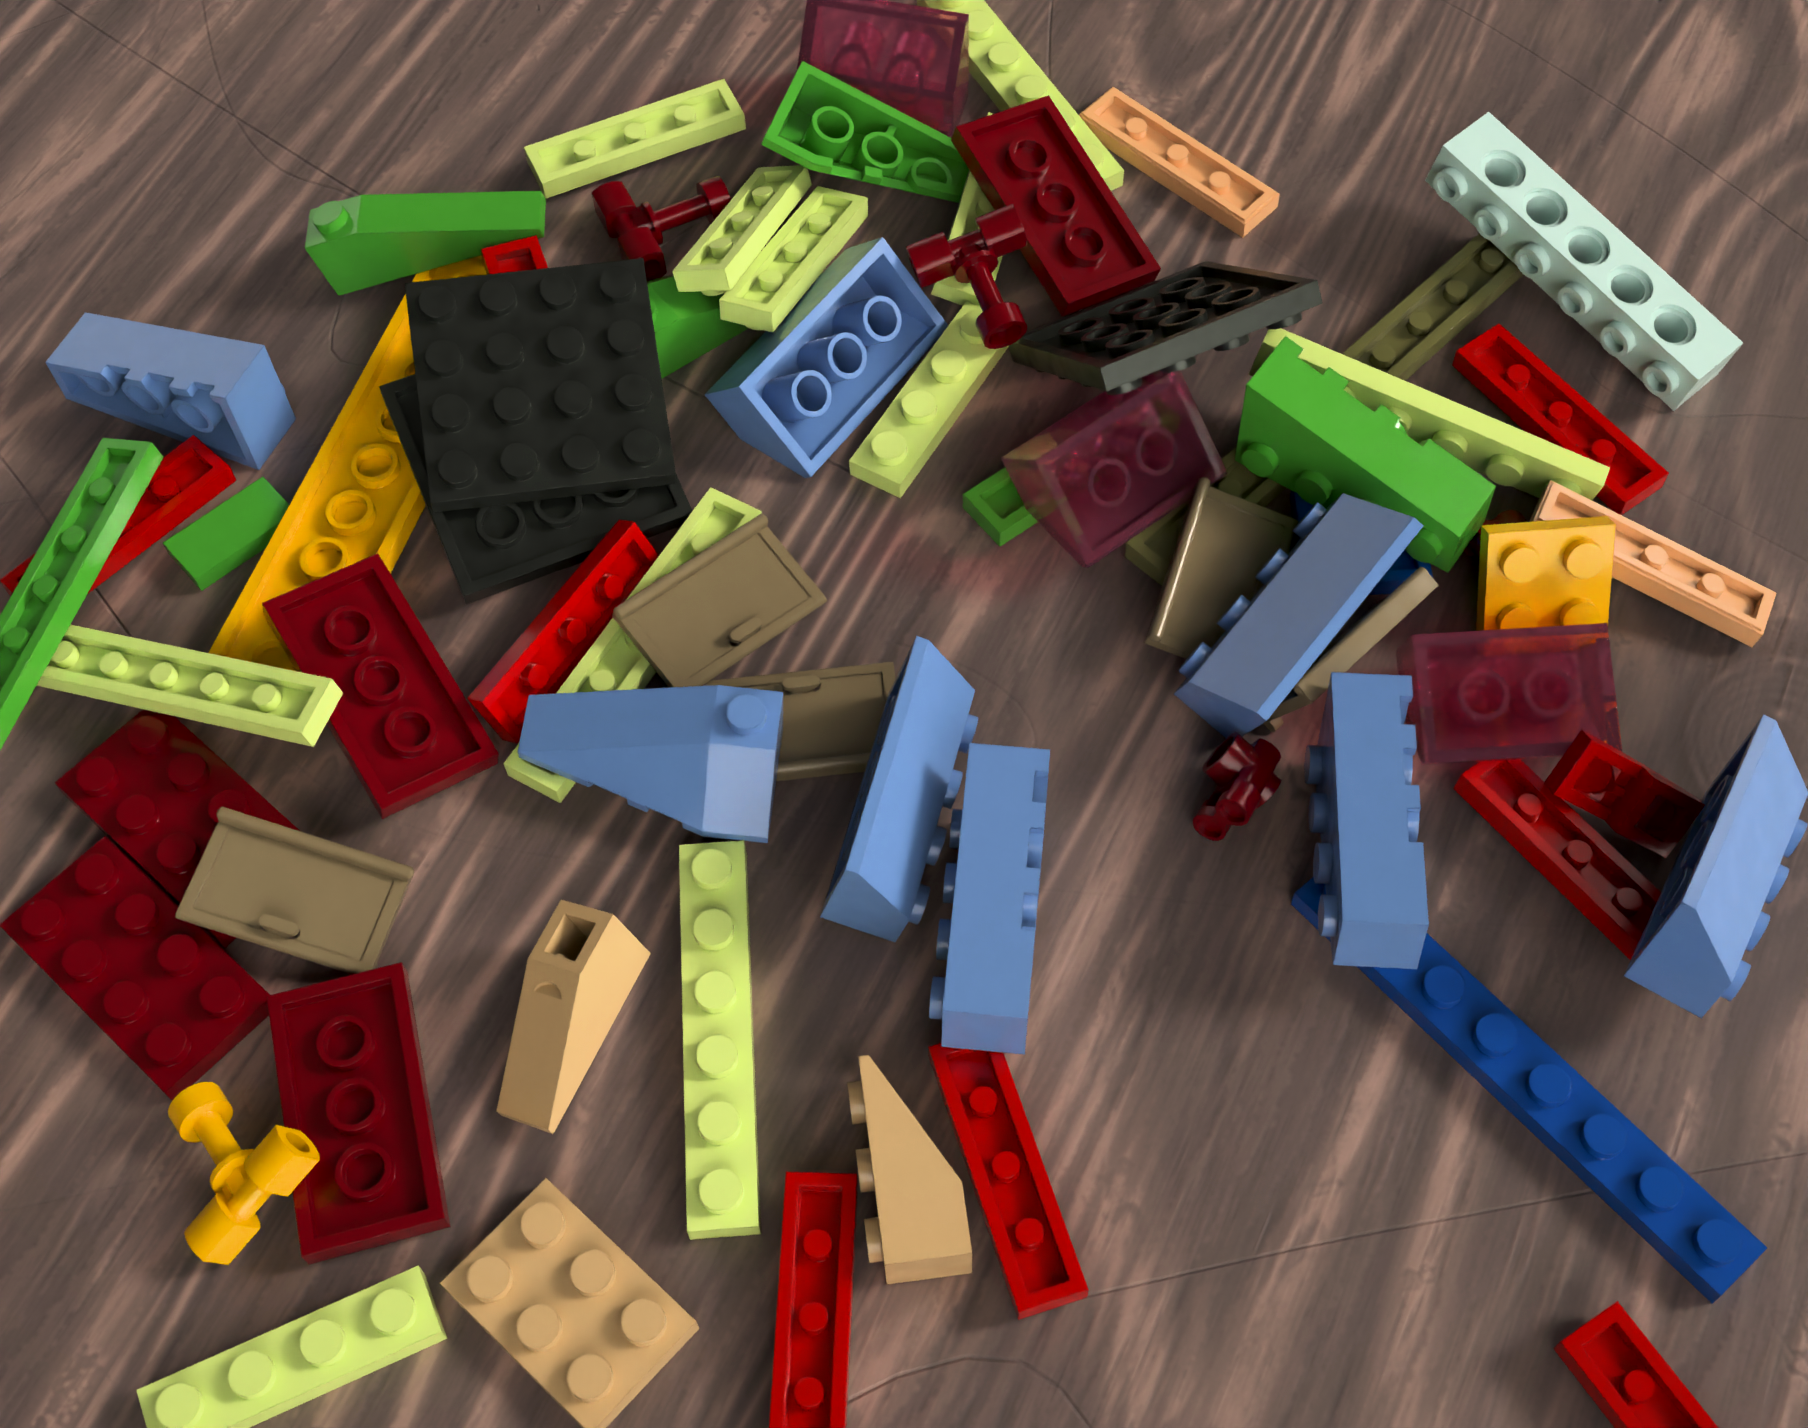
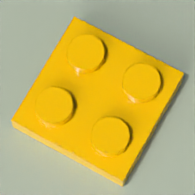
[1475,516,1616,652]

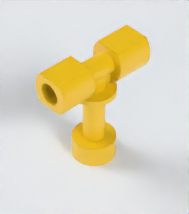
[168,1082,320,1265]

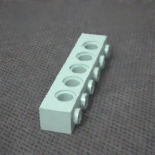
[1425,112,1743,411]

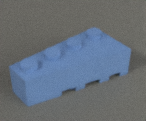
[45,312,296,470]
[1304,672,1429,969]
[929,743,1050,1055]

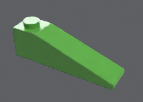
[761,61,969,203]
[305,191,546,296]
[647,273,822,378]

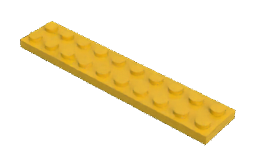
[208,255,487,671]

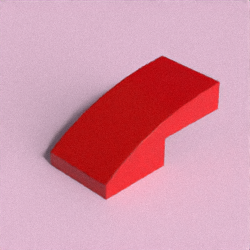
[1544,729,1705,858]

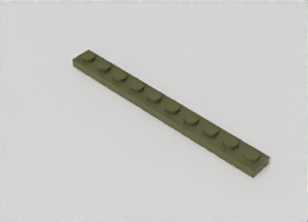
[1125,233,1524,586]

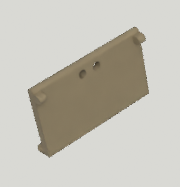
[1144,477,1298,659]
[612,513,827,688]
[1263,567,1439,732]
[706,662,895,781]
[175,807,414,974]

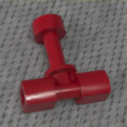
[591,175,731,281]
[906,203,1027,349]

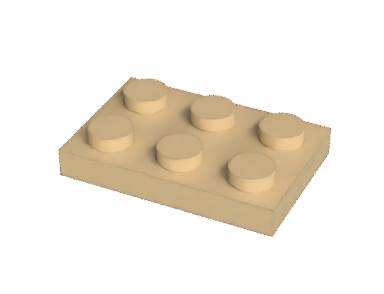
[440,1178,699,1428]

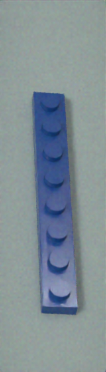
[1291,877,1767,1303]

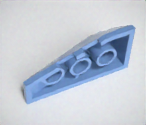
[518,685,783,843]

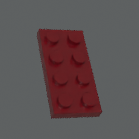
[951,95,1161,316]
[262,553,499,819]
[54,709,300,948]
[0,836,270,1101]
[267,962,451,1265]

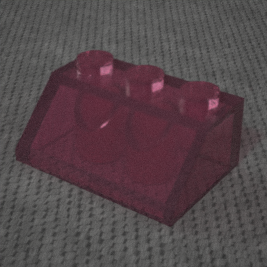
[797,0,969,138]
[1001,370,1228,568]
[1396,623,1622,765]

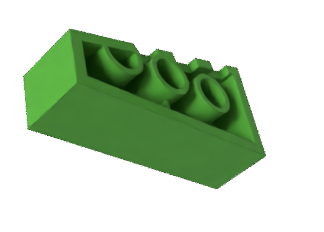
[1235,336,1496,573]

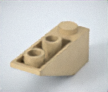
[496,899,651,1134]
[847,1055,972,1285]

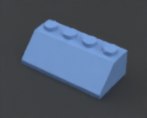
[704,237,948,478]
[1174,493,1424,738]
[820,636,978,942]
[1624,714,1808,1018]

